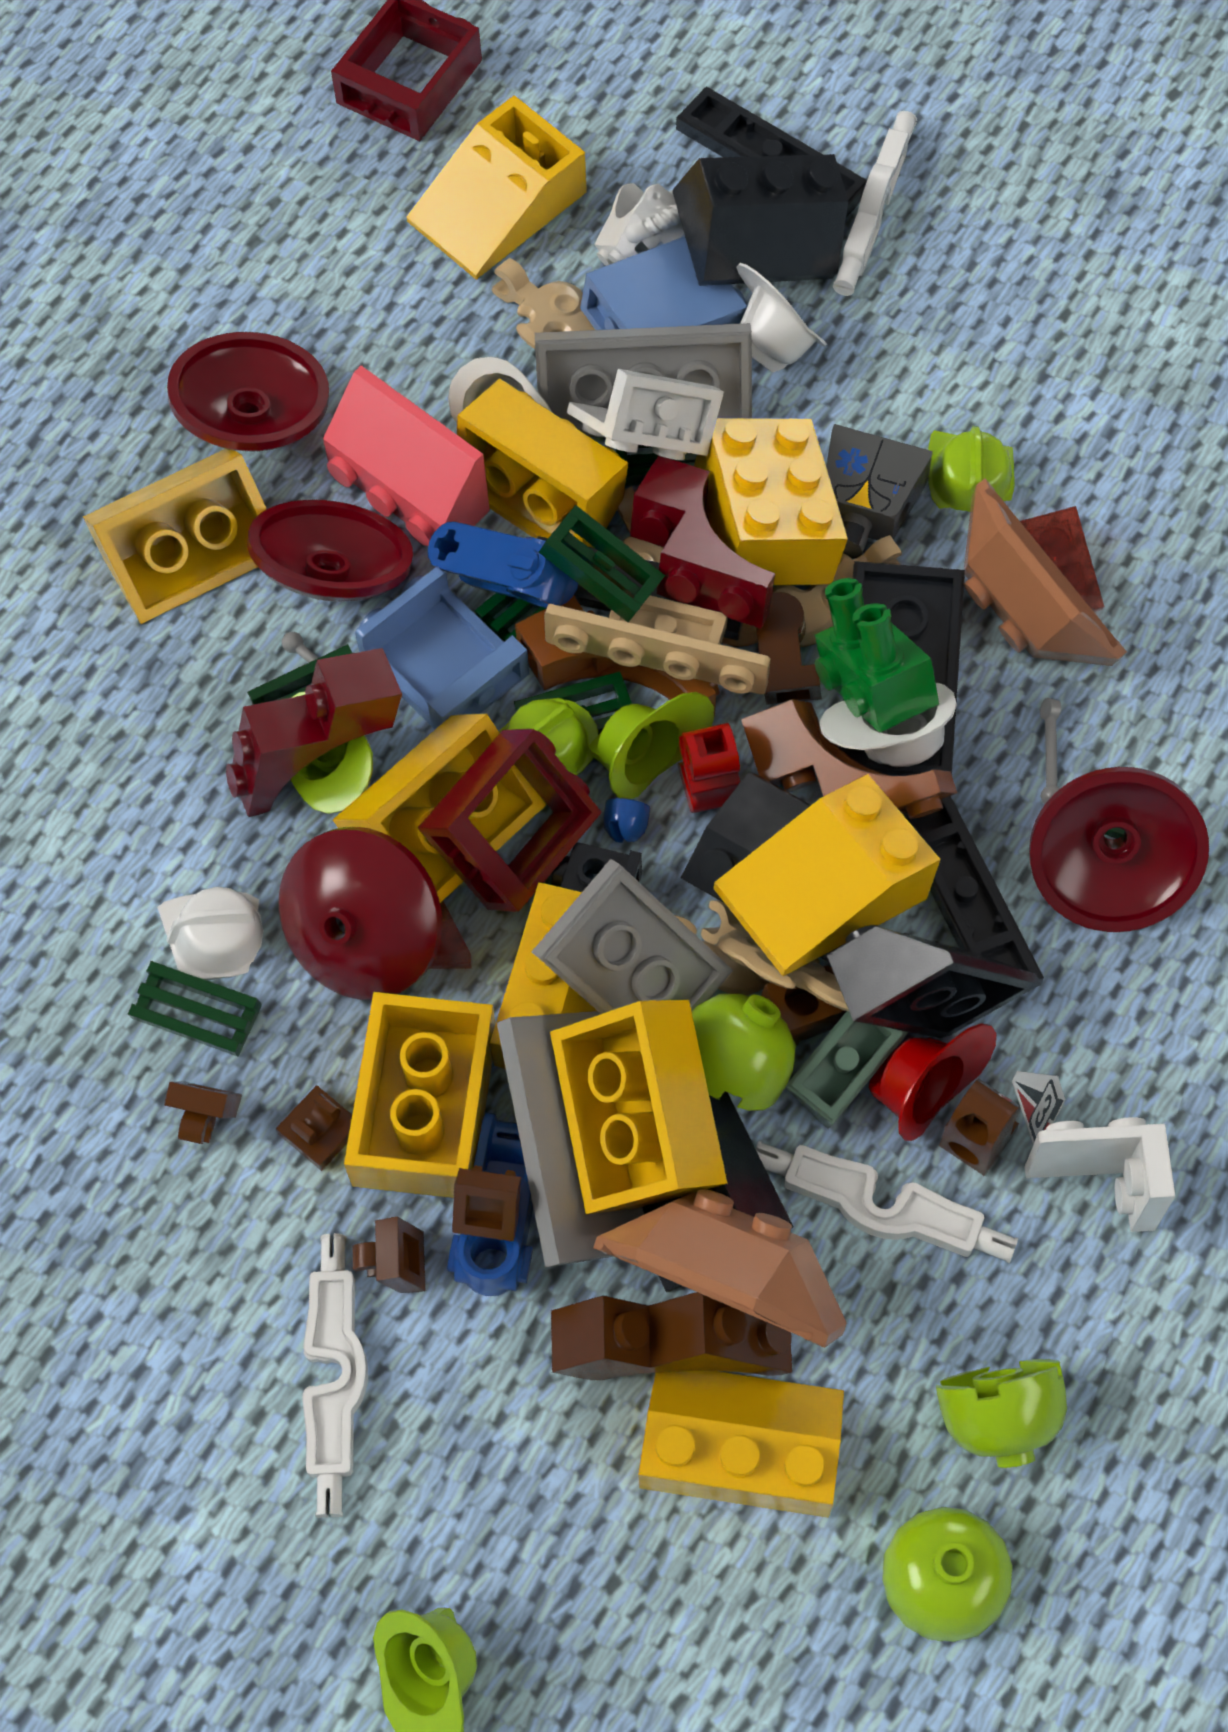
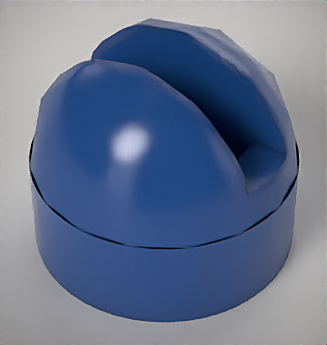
[603,798,651,843]

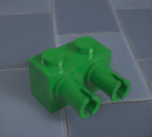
[815,578,939,733]

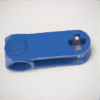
[428,522,578,609]
[447,1112,533,1296]

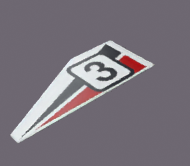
[1012,1071,1065,1144]

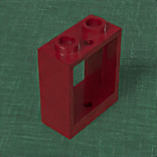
[331,0,482,142]
[417,729,602,912]

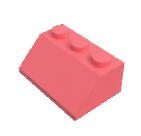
[323,366,490,546]

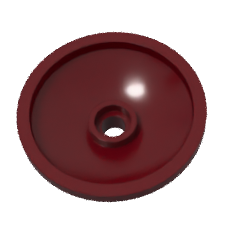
[167,332,329,452]
[247,500,413,602]
[1029,767,1209,932]
[279,827,442,1000]

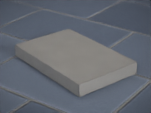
[532,859,733,1014]

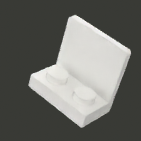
[567,369,724,460]
[1025,1117,1175,1232]

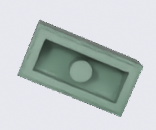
[785,1011,908,1129]

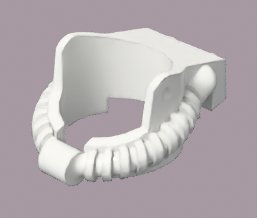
[594,183,684,266]

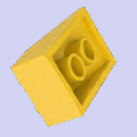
[713,774,941,977]

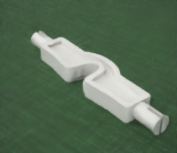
[833,111,917,296]
[756,1141,1018,1263]
[302,1233,368,1518]

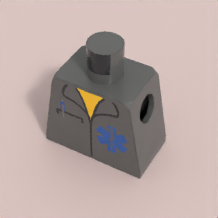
[826,424,933,559]

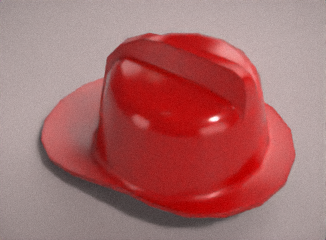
[869,1023,997,1141]

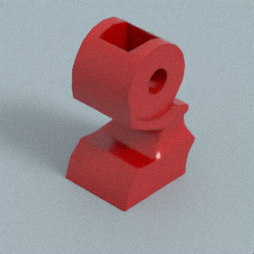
[677,723,741,813]

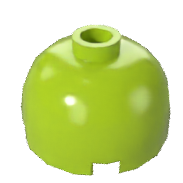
[692,994,796,1111]
[936,1359,1067,1468]
[882,1507,1013,1642]

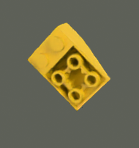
[406,95,587,280]

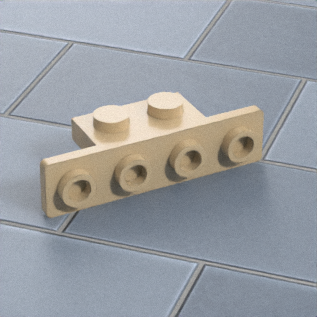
[544,596,770,695]

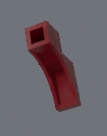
[630,455,775,629]
[226,648,402,817]

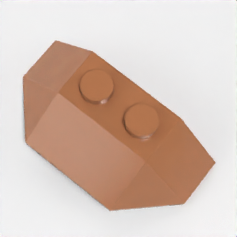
[964,478,1127,666]
[593,1189,847,1348]

